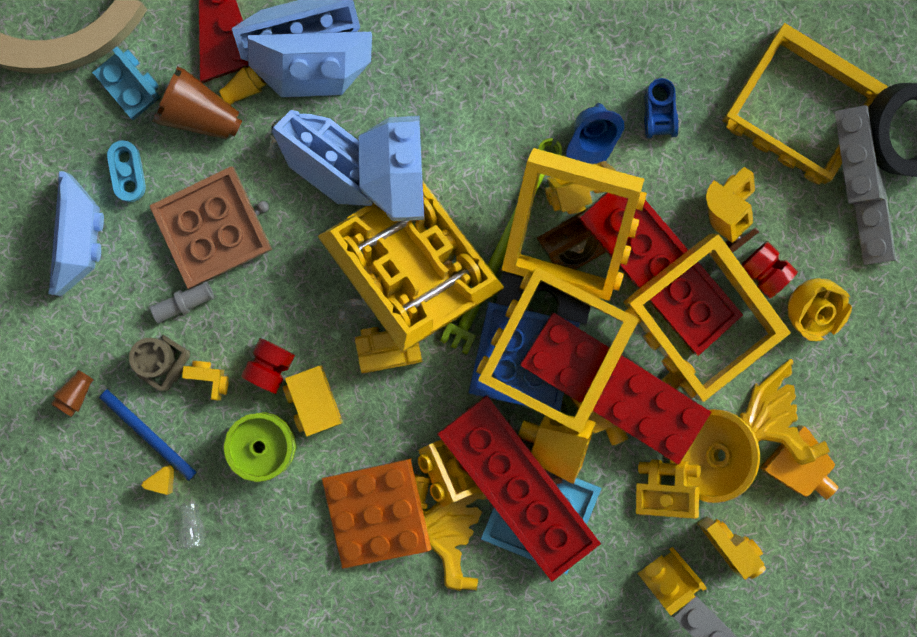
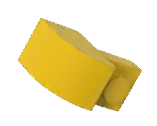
[706,167,755,243]

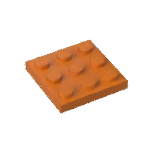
[322,458,432,569]

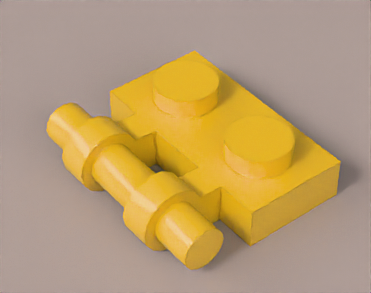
[636,459,701,519]

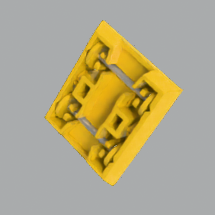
[318,181,504,353]

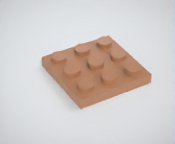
[149,166,272,289]

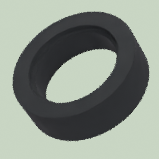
[868,83,917,177]

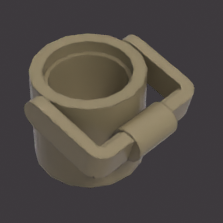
[129,334,190,392]

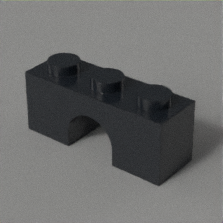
[496,271,591,325]

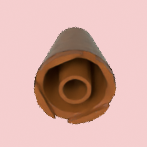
[152,66,242,140]

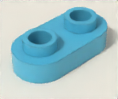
[107,140,146,202]

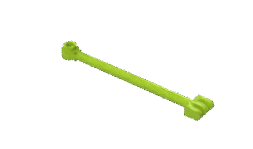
[440,138,562,354]

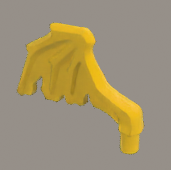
[740,359,830,465]
[423,491,487,591]

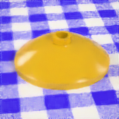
[670,409,760,503]

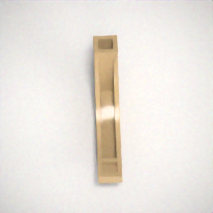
[0,0,147,74]

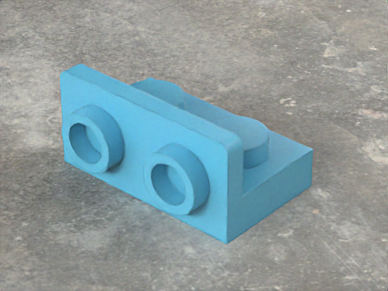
[92,46,161,120]

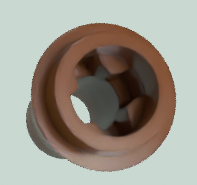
[51,370,94,417]

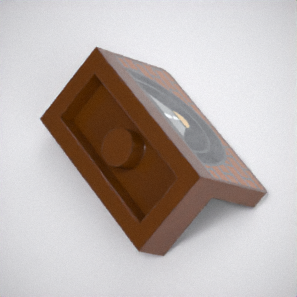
[537,209,606,270]

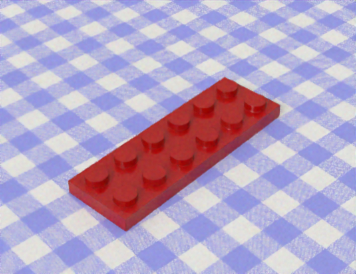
[577,192,743,356]
[520,312,712,465]
[437,395,601,582]

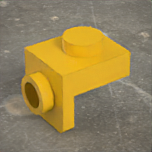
[182,361,229,401]

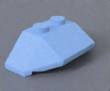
[232,0,360,61]
[248,32,372,97]
[272,110,373,206]
[359,116,424,221]
[48,171,104,296]

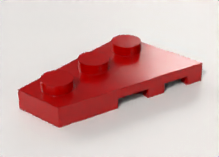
[199,0,249,83]

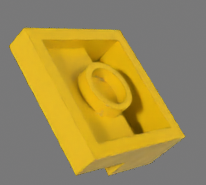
[544,161,616,214]
[418,439,481,507]
[697,516,766,580]

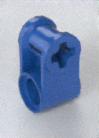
[644,78,679,139]

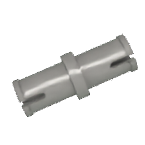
[150,281,215,324]

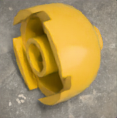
[788,278,852,341]

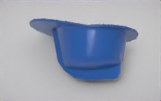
[566,103,625,164]

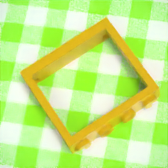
[722,23,888,185]
[502,148,647,301]
[623,234,791,402]
[476,267,639,433]

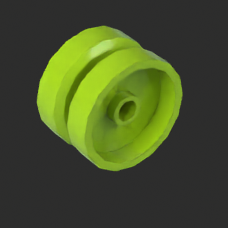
[224,412,297,482]

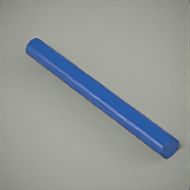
[99,389,197,481]

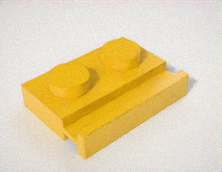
[637,547,707,616]

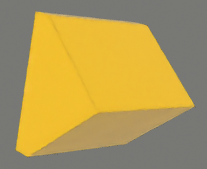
[142,465,175,495]

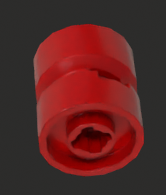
[742,241,798,299]
[240,338,296,394]

